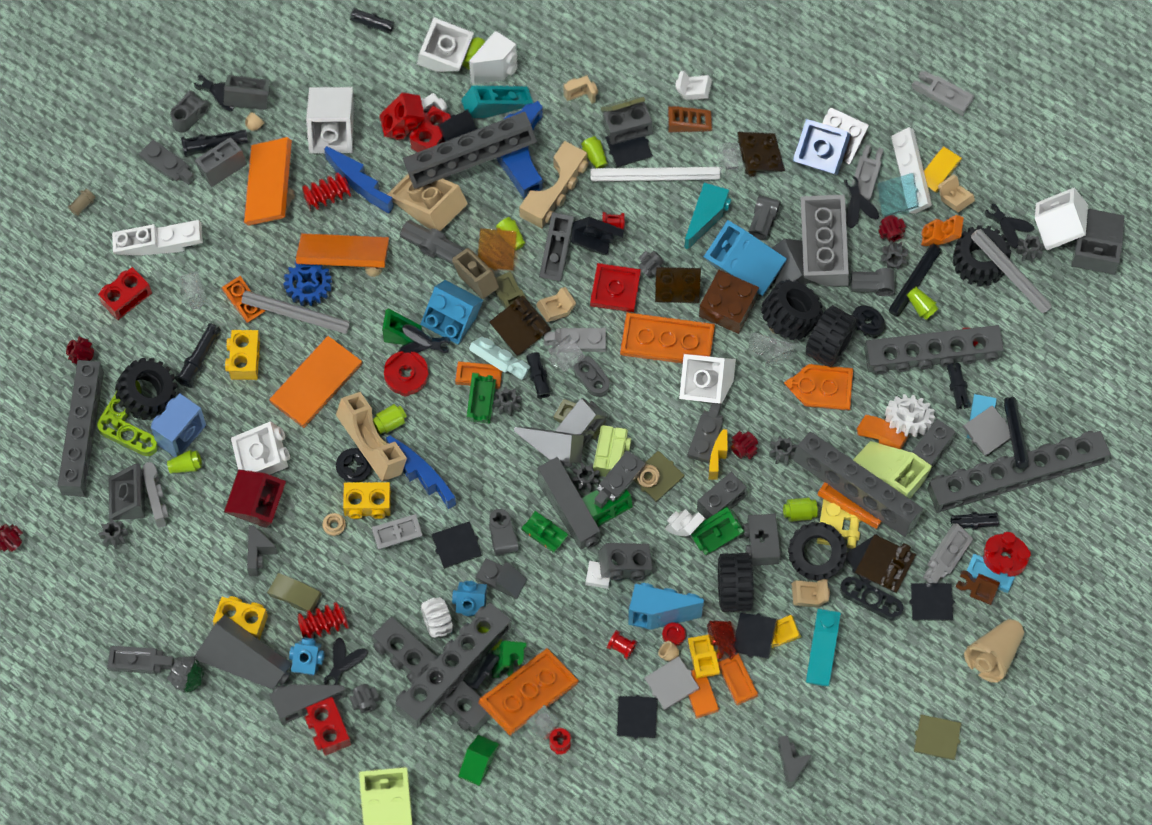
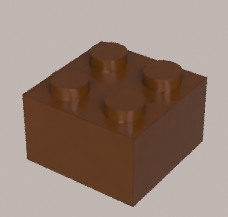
[699,270,759,334]

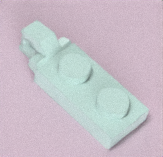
[469,336,530,380]

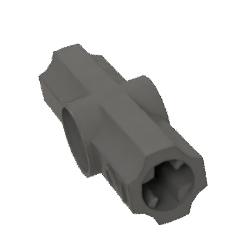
[400,219,465,265]

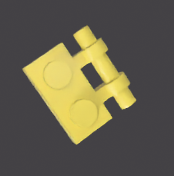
[817,499,861,549]

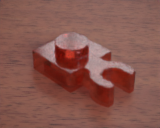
[707,621,736,660]

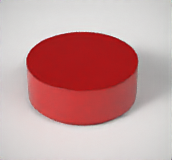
[662,623,686,646]

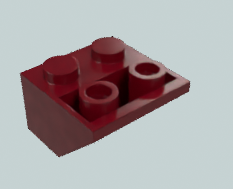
[223,469,286,528]

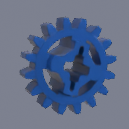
[283,262,332,306]

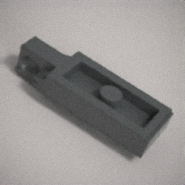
[139,139,195,185]
[687,403,723,464]
[594,450,646,509]
[107,646,175,674]

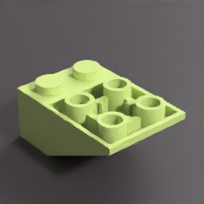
[853,441,932,499]
[359,767,412,825]

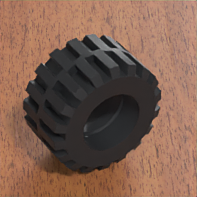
[953,225,1011,286]
[761,279,823,340]
[806,305,857,367]
[115,358,177,420]
[788,522,847,581]
[718,553,754,612]

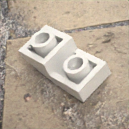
[665,509,705,536]

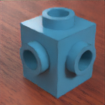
[452,581,487,616]
[289,638,324,675]

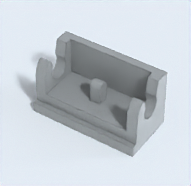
[372,514,423,550]

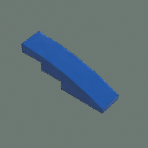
[324,146,394,214]
[386,436,456,509]

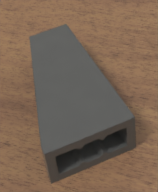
[537,457,600,550]
[194,615,292,690]

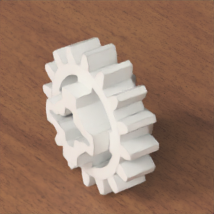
[885,394,935,437]

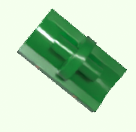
[521,511,568,553]

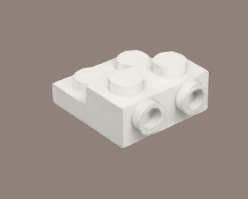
[231,422,290,475]

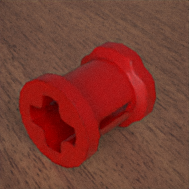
[602,212,625,229]
[607,630,637,659]
[549,728,571,755]

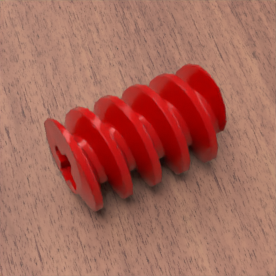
[302,173,352,211]
[297,602,349,639]

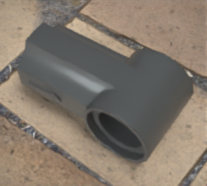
[749,195,781,240]
[851,268,895,296]

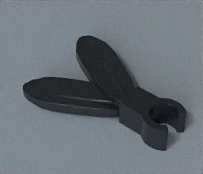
[194,75,234,112]
[844,176,879,228]
[985,204,1035,249]
[398,325,450,353]
[324,637,368,685]

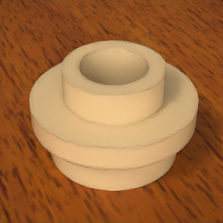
[637,464,660,487]
[322,513,346,536]

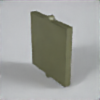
[600,97,645,111]
[634,451,685,502]
[914,714,961,761]

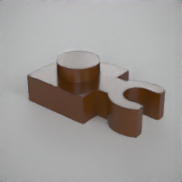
[956,570,1000,605]

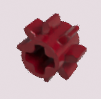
[878,215,906,242]
[66,336,94,365]
[730,431,759,459]
[0,524,23,552]

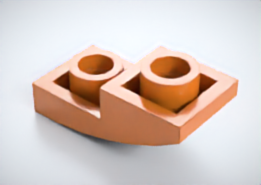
[921,214,964,246]
[221,276,266,323]
[857,415,909,449]

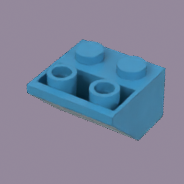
[420,280,483,345]

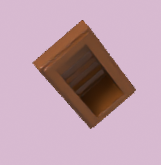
[668,106,712,132]

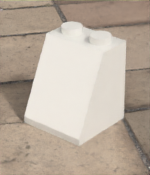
[306,87,354,153]

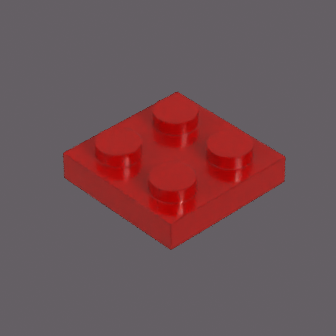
[590,263,641,313]

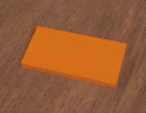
[244,137,292,226]
[296,233,389,268]
[620,312,715,364]
[269,336,362,428]
[478,648,579,736]

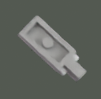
[544,328,606,352]
[923,524,973,583]

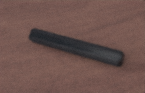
[889,244,941,317]
[1004,396,1029,469]

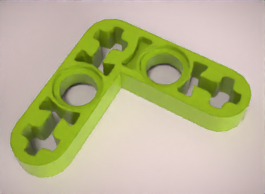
[97,380,158,456]

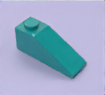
[461,85,533,118]
[684,183,732,249]
[806,609,841,687]

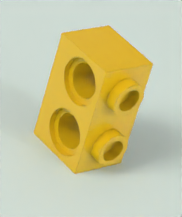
[225,330,260,380]
[343,482,391,519]
[212,596,268,640]

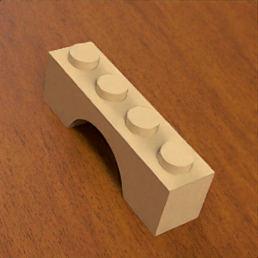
[519,141,589,229]
[336,392,407,482]

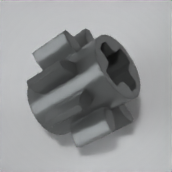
[1016,234,1044,263]
[881,241,908,269]
[638,250,665,277]
[494,387,522,416]
[769,436,797,465]
[572,462,600,491]
[98,519,128,549]
[349,684,380,713]

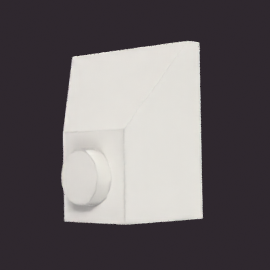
[679,354,736,404]

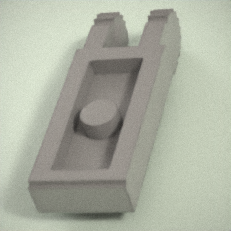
[911,71,974,116]
[848,144,884,202]
[142,462,169,528]

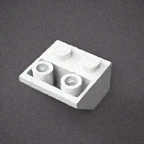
[1035,188,1088,250]

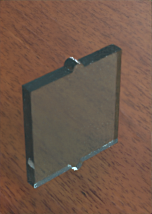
[878,173,919,217]

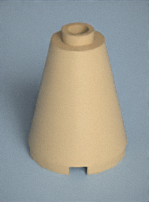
[964,619,1024,683]

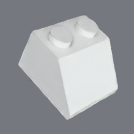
[417,18,474,72]
[469,31,518,84]

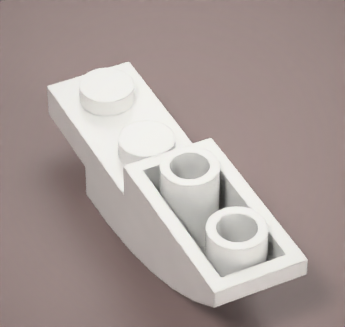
[112,220,203,255]

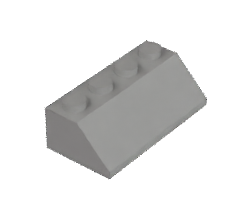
[801,195,849,287]

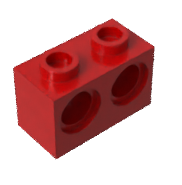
[379,92,425,140]
[409,106,450,152]
[98,267,152,320]
[304,697,351,756]

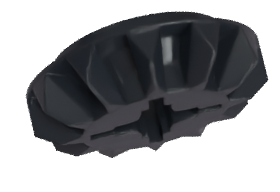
[852,305,885,338]
[336,448,372,482]

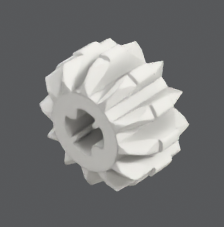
[421,597,453,638]

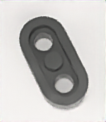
[574,356,610,397]

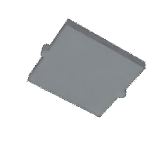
[962,405,1011,456]
[644,656,700,710]

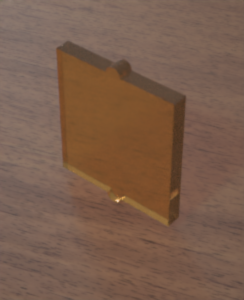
[478,228,517,271]

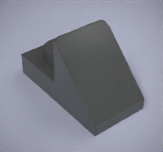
[247,525,278,576]
[475,558,527,599]
[777,735,812,789]

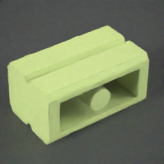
[593,425,631,477]

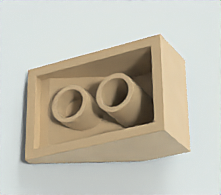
[387,174,468,231]

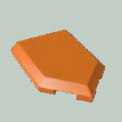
[784,364,853,410]

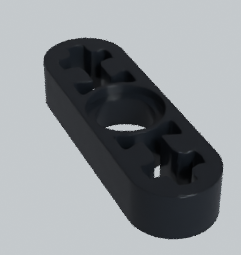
[840,577,903,621]

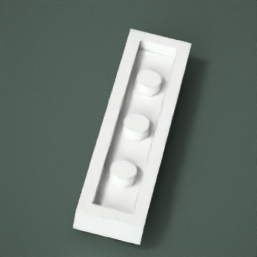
[891,127,932,214]

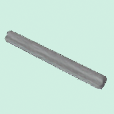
[971,229,1052,313]
[242,291,350,334]

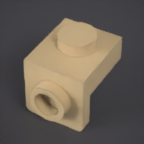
[564,76,598,104]
[938,175,975,212]
[536,287,576,322]
[792,579,830,607]

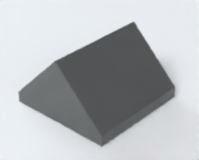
[224,75,270,110]
[772,238,813,285]
[109,463,145,520]

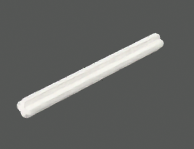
[591,167,720,181]

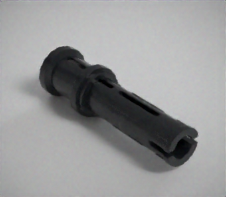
[181,129,248,156]
[175,323,221,388]

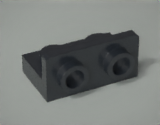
[571,216,624,255]

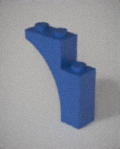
[497,101,543,200]

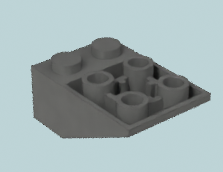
[1071,209,1125,275]

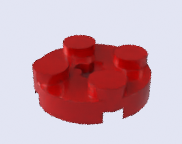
[384,351,429,397]
[983,532,1031,577]

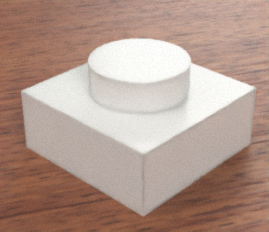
[586,561,610,589]

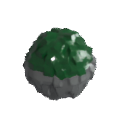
[167,656,204,693]

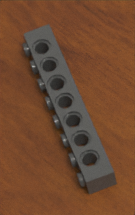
[927,430,1111,513]

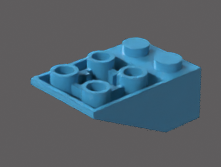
[704,220,787,296]
[628,583,704,630]

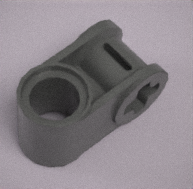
[170,90,210,132]
[489,509,518,556]

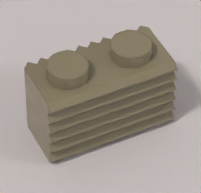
[452,248,499,299]

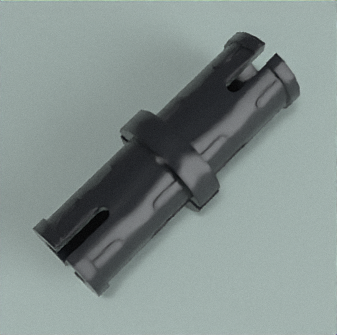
[350,8,395,34]
[526,352,551,399]
[946,363,970,410]
[950,512,999,530]

